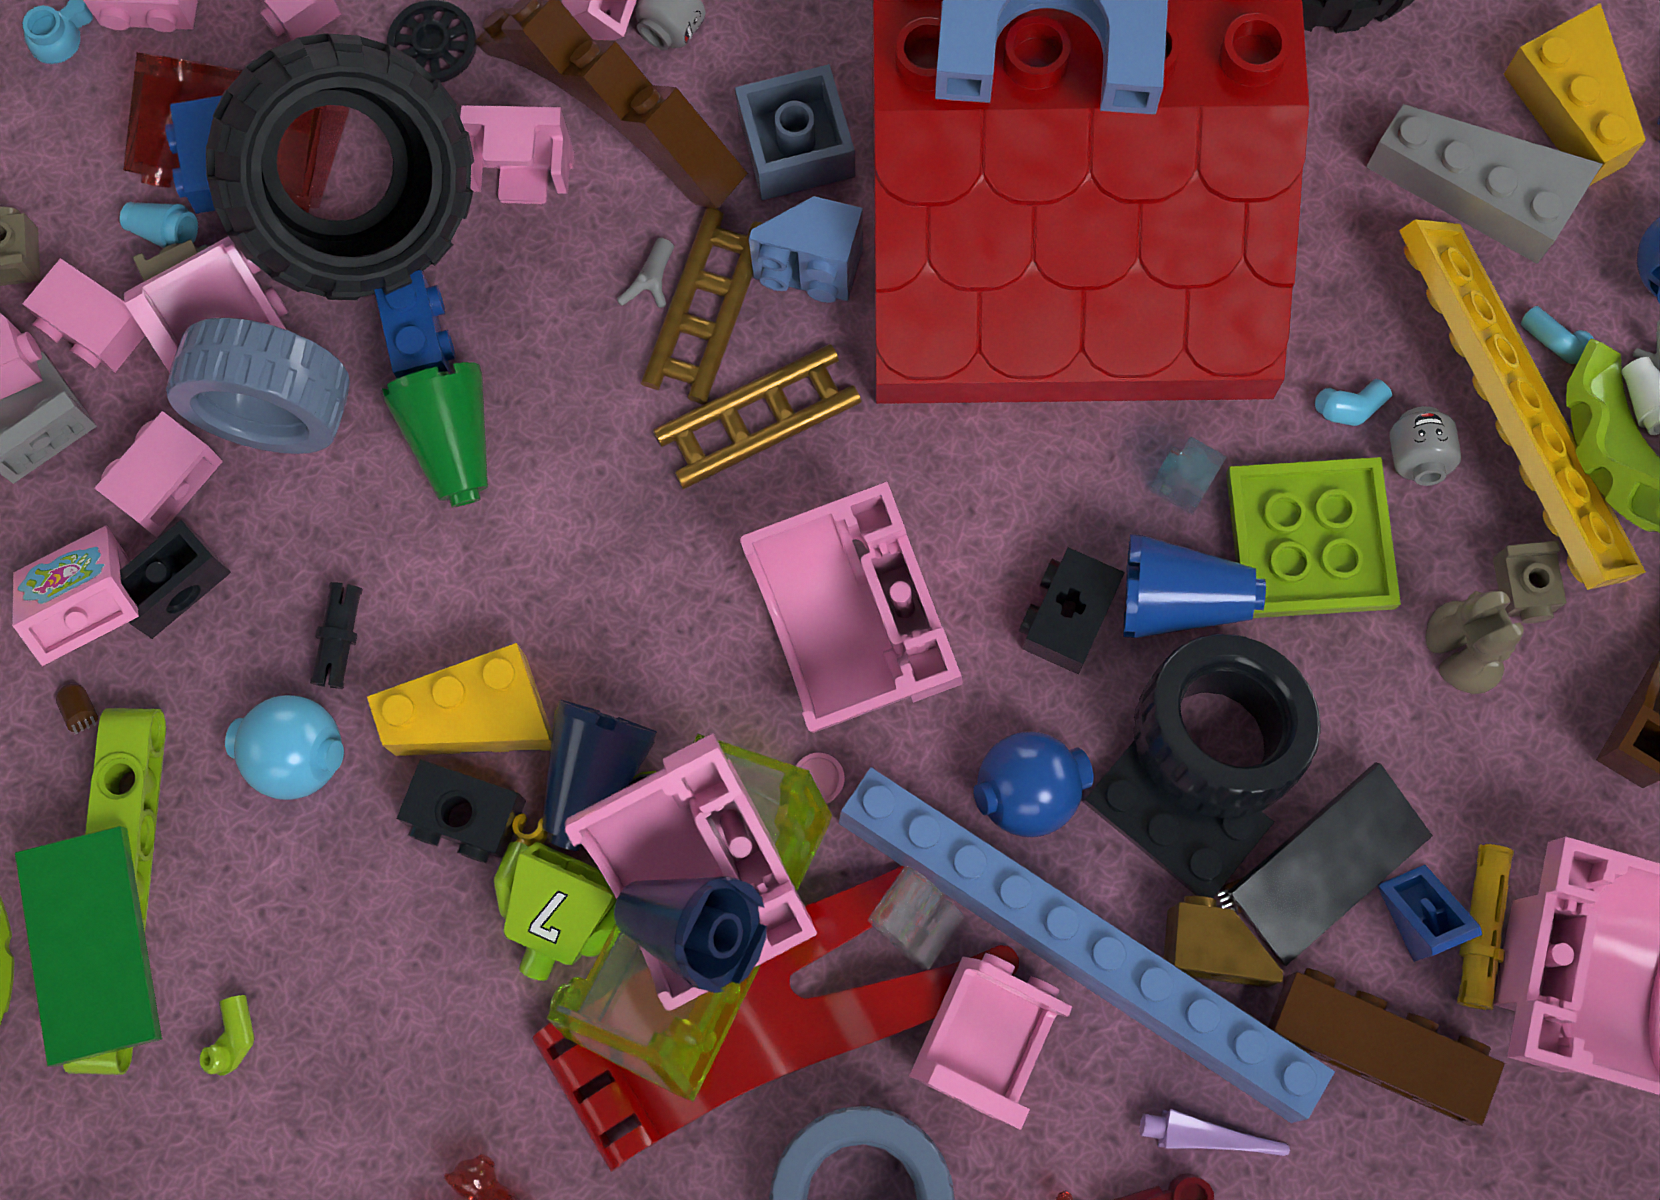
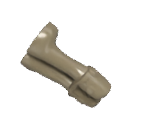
[1425,591,1524,695]

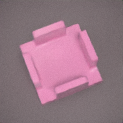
[460,105,574,204]

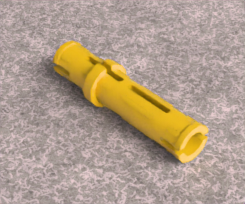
[1457,844,1514,1010]

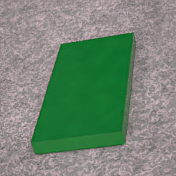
[15,826,162,1067]

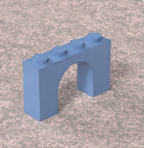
[935,0,1168,115]

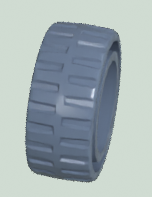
[166,318,350,454]
[769,1106,955,1200]

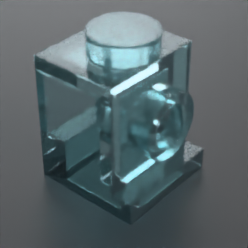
[1149,436,1227,515]

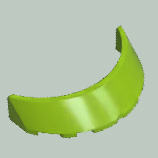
[1566,339,1660,533]

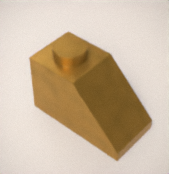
[1163,896,1283,988]

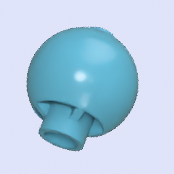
[225,695,344,800]

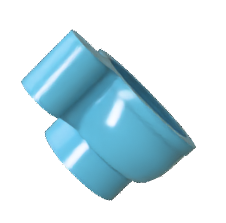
[23,0,93,64]

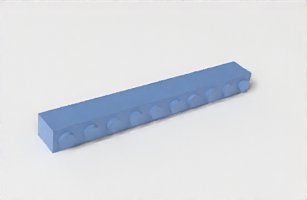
[838,767,1335,1123]

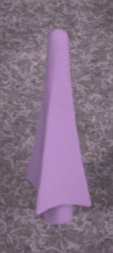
[1140,1109,1290,1156]

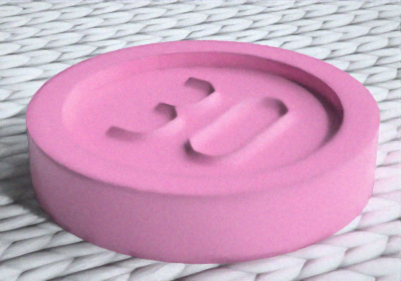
[793,753,845,805]

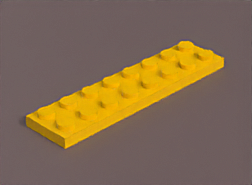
[1399,219,1646,590]

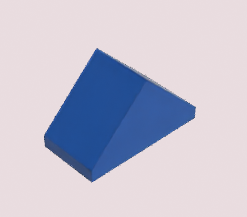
[1378,865,1482,962]

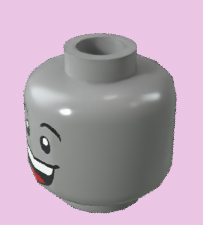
[635,0,706,50]
[1389,406,1461,486]

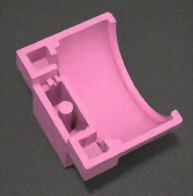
[740,482,963,733]
[565,733,817,1011]
[1493,837,1660,1096]

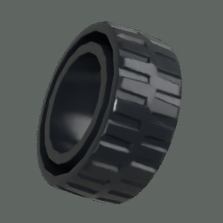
[1133,634,1321,818]

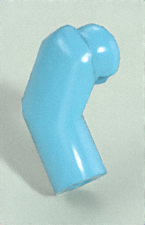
[1521,306,1594,364]
[1315,379,1392,426]

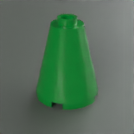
[381,362,488,508]

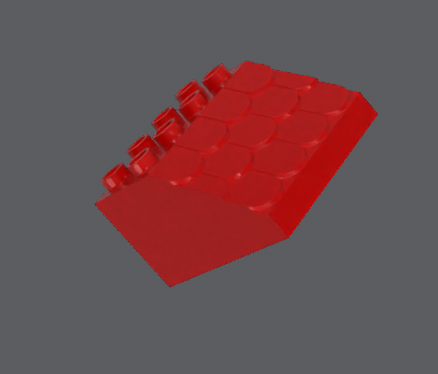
[872,0,1309,404]

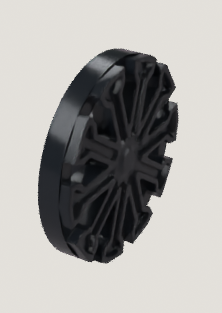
[387,0,477,83]

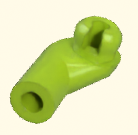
[199,995,254,1076]

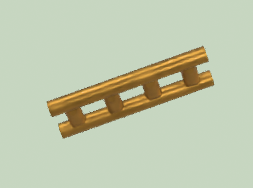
[641,208,763,404]
[653,344,862,490]

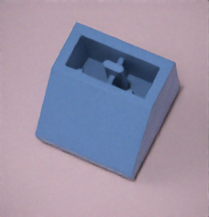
[749,196,863,303]

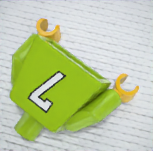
[493,813,625,981]

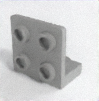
[0,351,97,484]

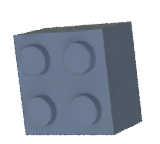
[735,64,855,200]

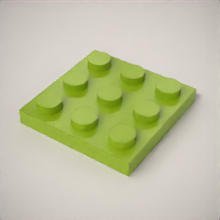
[1226,457,1401,618]

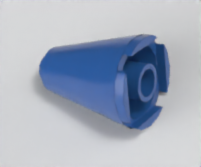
[1123,534,1266,638]

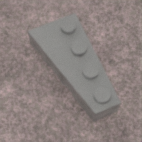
[1366,104,1602,264]

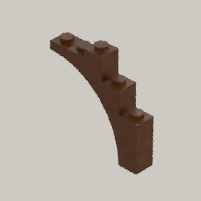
[475,0,748,209]

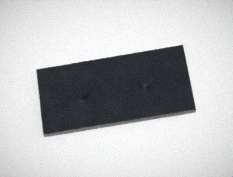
[1228,762,1433,966]

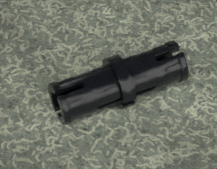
[310,582,363,689]

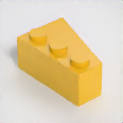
[1503,3,1646,186]
[367,643,552,756]

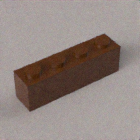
[1268,968,1505,1126]

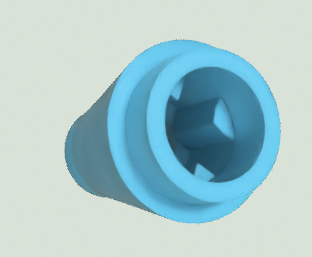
[120,202,198,248]

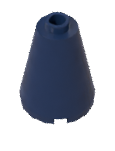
[542,700,657,851]
[614,877,767,993]

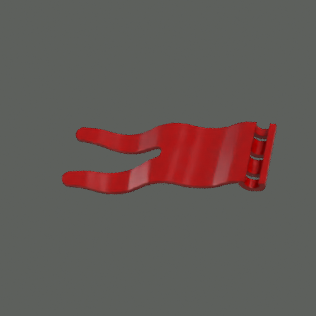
[532,866,1019,1172]

